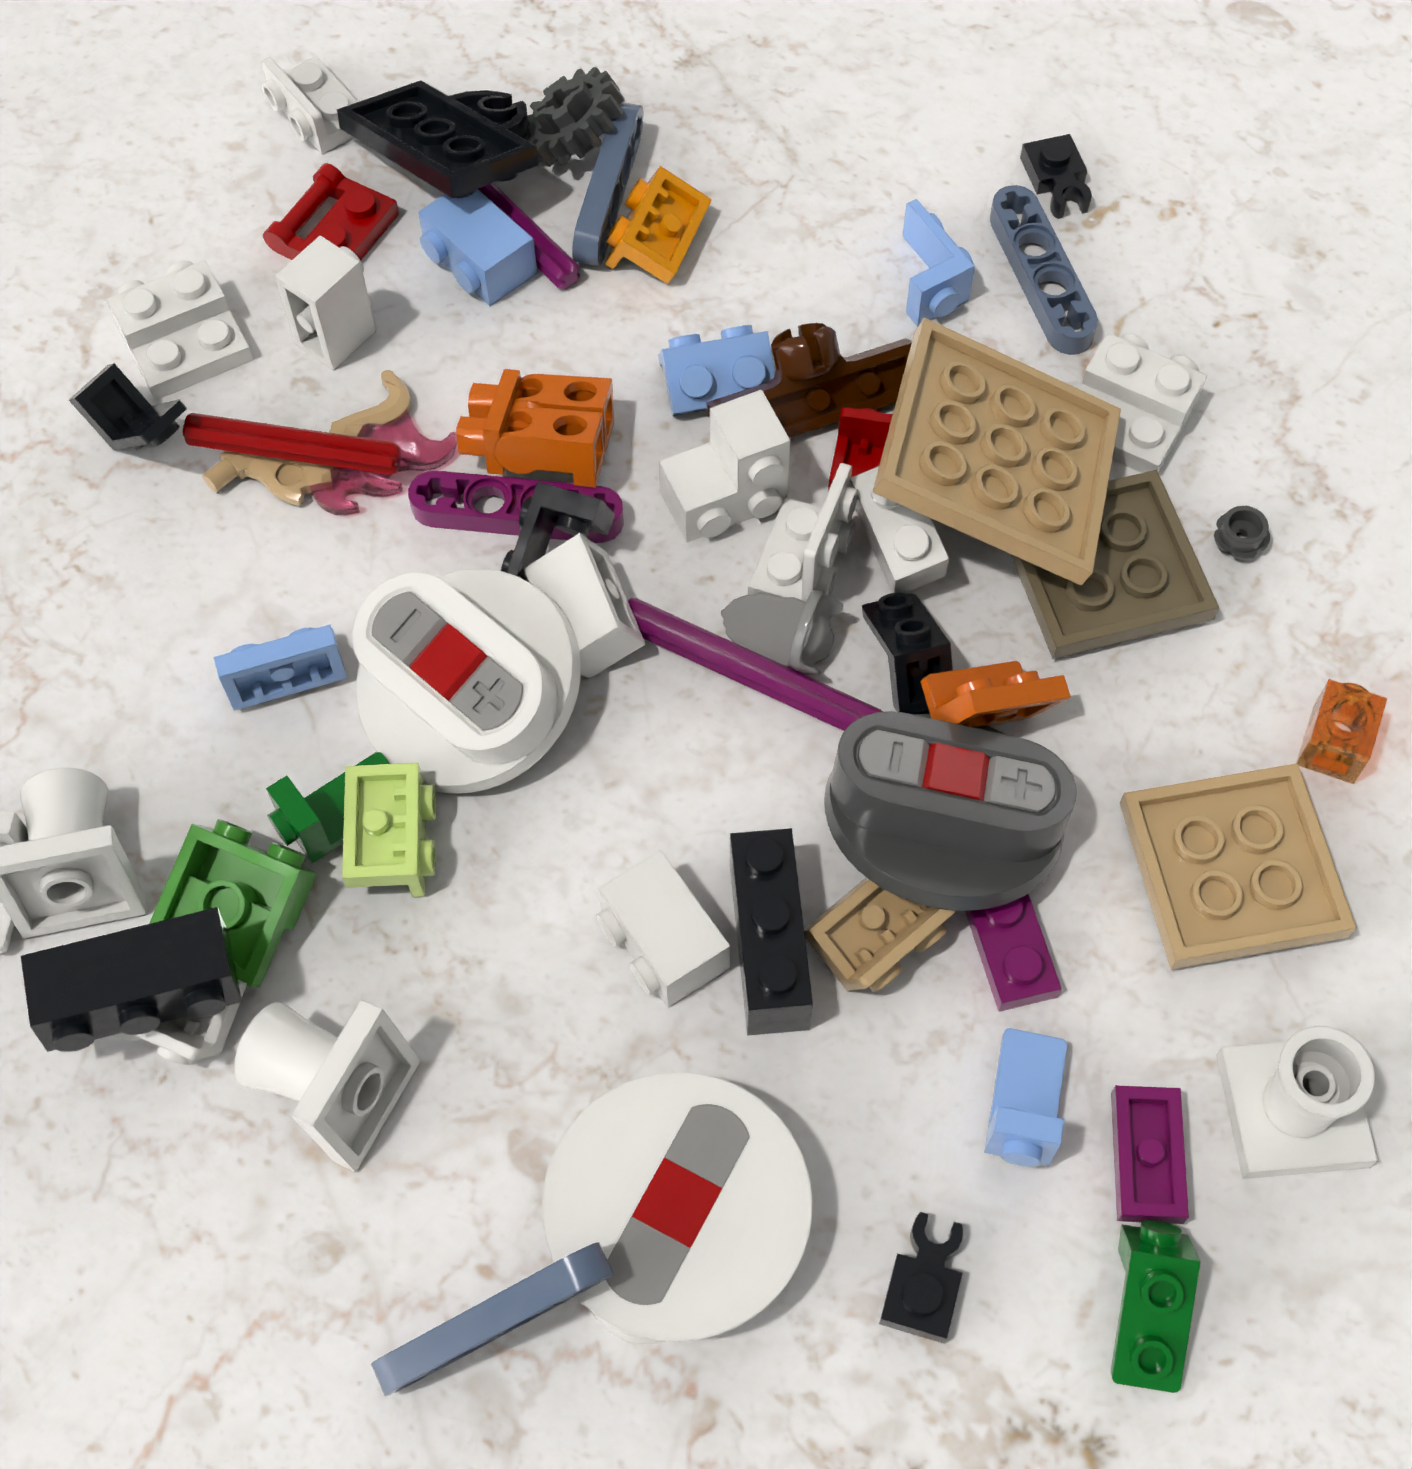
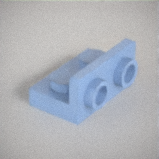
[214,625,347,711]

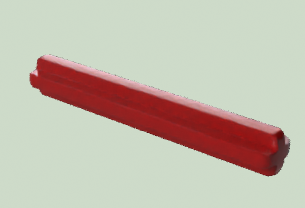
[182,413,401,475]

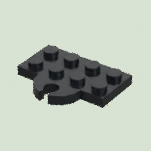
[337,80,538,198]

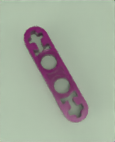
[408,471,624,543]

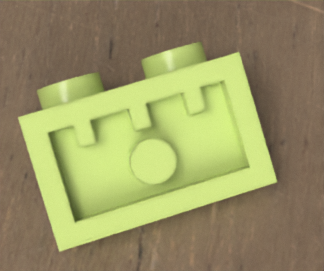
[342,763,436,897]

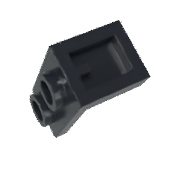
[501,482,615,582]
[862,593,953,714]

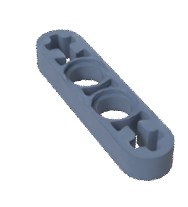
[572,102,644,266]
[990,185,1098,355]
[371,1242,614,1396]

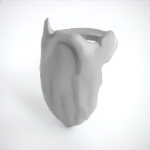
[721,590,844,674]

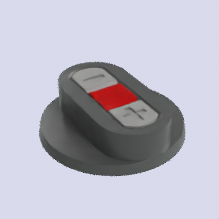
[824,711,1077,911]

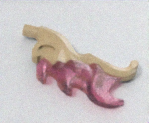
[202,370,457,516]

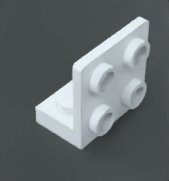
[748,463,858,602]

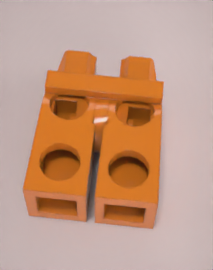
[456,369,614,488]

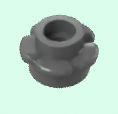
[1214,506,1270,559]

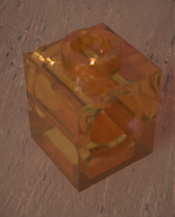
[1296,679,1387,784]

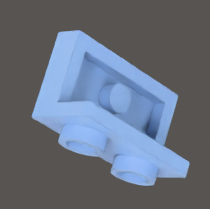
[658,325,775,416]

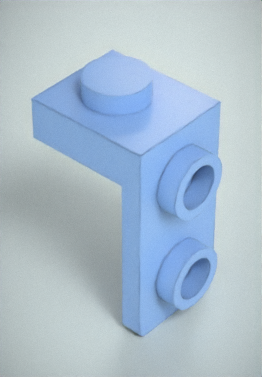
[903,199,975,327]
[984,1028,1067,1167]

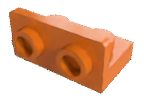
[921,661,1071,728]

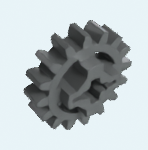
[524,67,625,167]

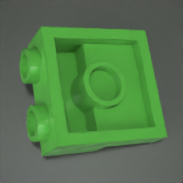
[149,819,317,987]

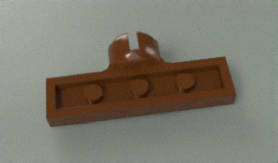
[706,323,912,438]

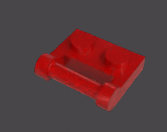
[263,163,399,260]

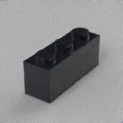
[730,828,813,1036]
[21,907,242,1052]

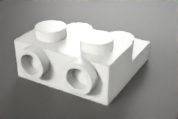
[106,260,254,401]
[1079,333,1207,473]

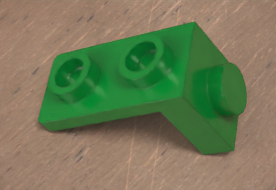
[266,752,390,863]
[1110,1220,1201,1393]

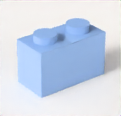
[418,189,537,306]

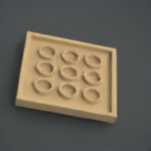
[873,317,1121,585]

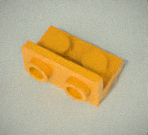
[604,166,712,284]

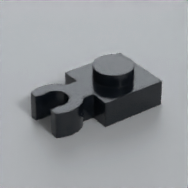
[1020,134,1092,219]
[879,1212,963,1344]

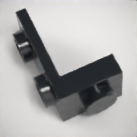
[69,363,187,450]

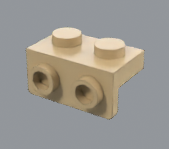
[804,877,957,992]

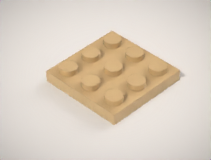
[1120,763,1357,969]

